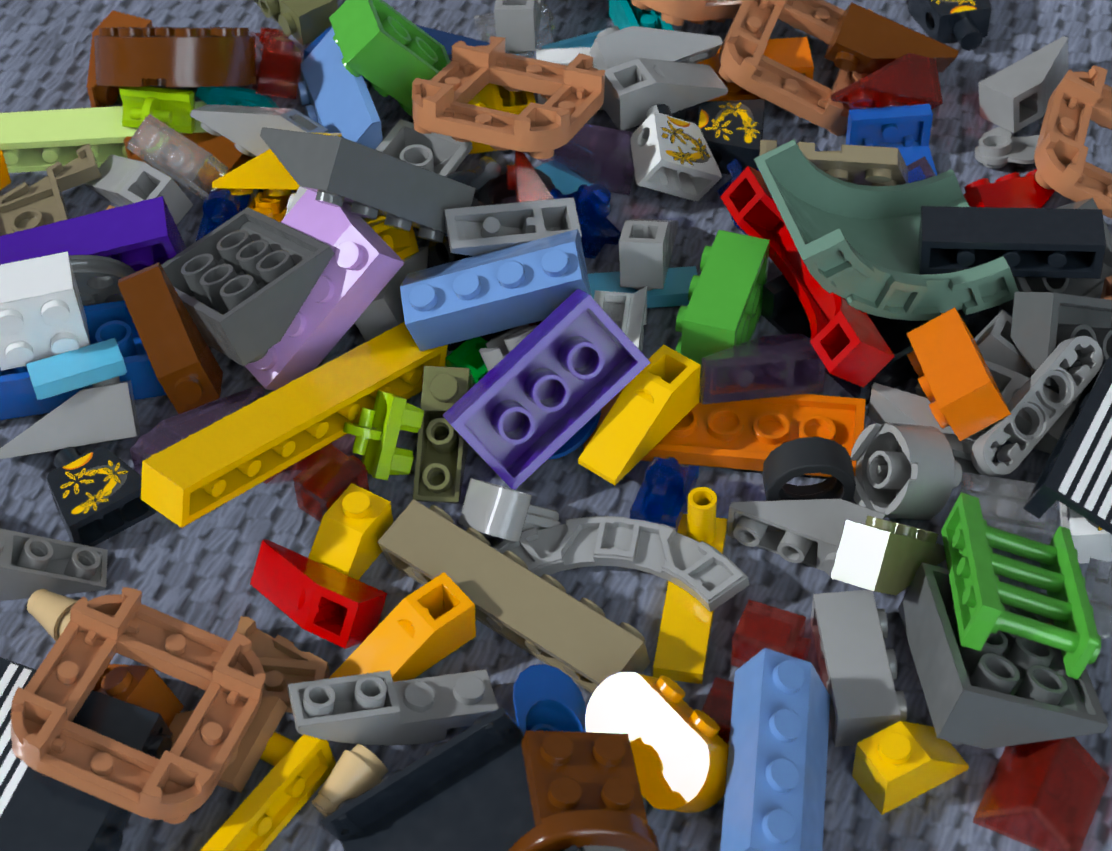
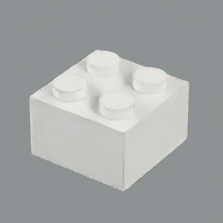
[0,251,90,371]

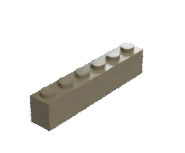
[378,499,650,694]

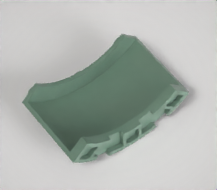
[754,139,1019,321]

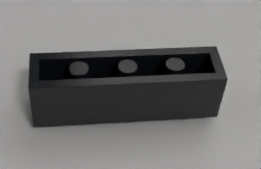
[918,206,1106,279]

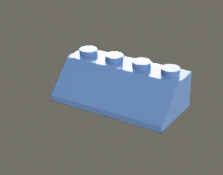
[296,28,383,149]
[400,229,592,352]
[720,648,831,851]

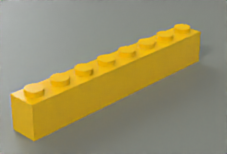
[141,322,448,528]

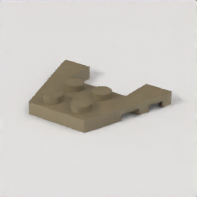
[760,140,909,186]
[0,144,102,236]

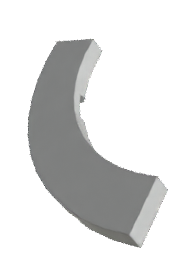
[492,516,749,612]

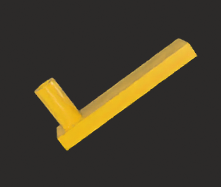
[653,487,728,684]
[200,732,336,851]

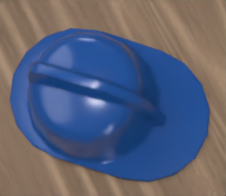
[513,664,587,734]

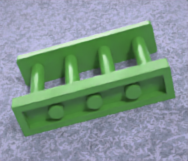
[941,492,1102,680]

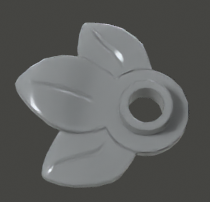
[975,127,1039,168]

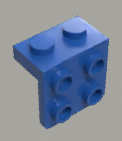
[846,104,937,183]

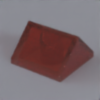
[973,737,1110,851]

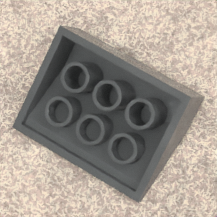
[260,127,476,243]
[161,207,334,367]
[898,562,1109,749]

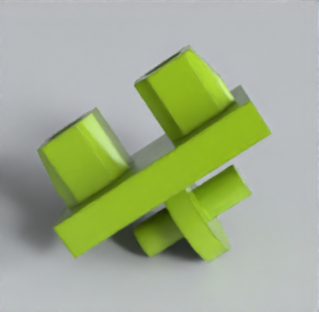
[119,86,195,133]
[343,390,424,481]

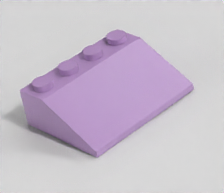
[245,190,405,391]

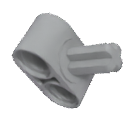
[458,478,560,542]

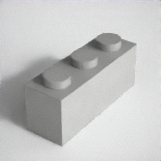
[810,590,907,747]

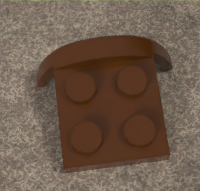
[509,730,660,851]

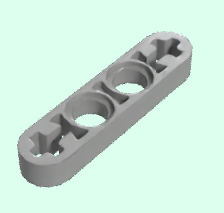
[971,336,1103,477]

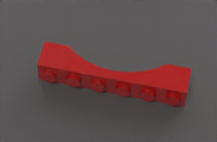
[720,166,895,388]

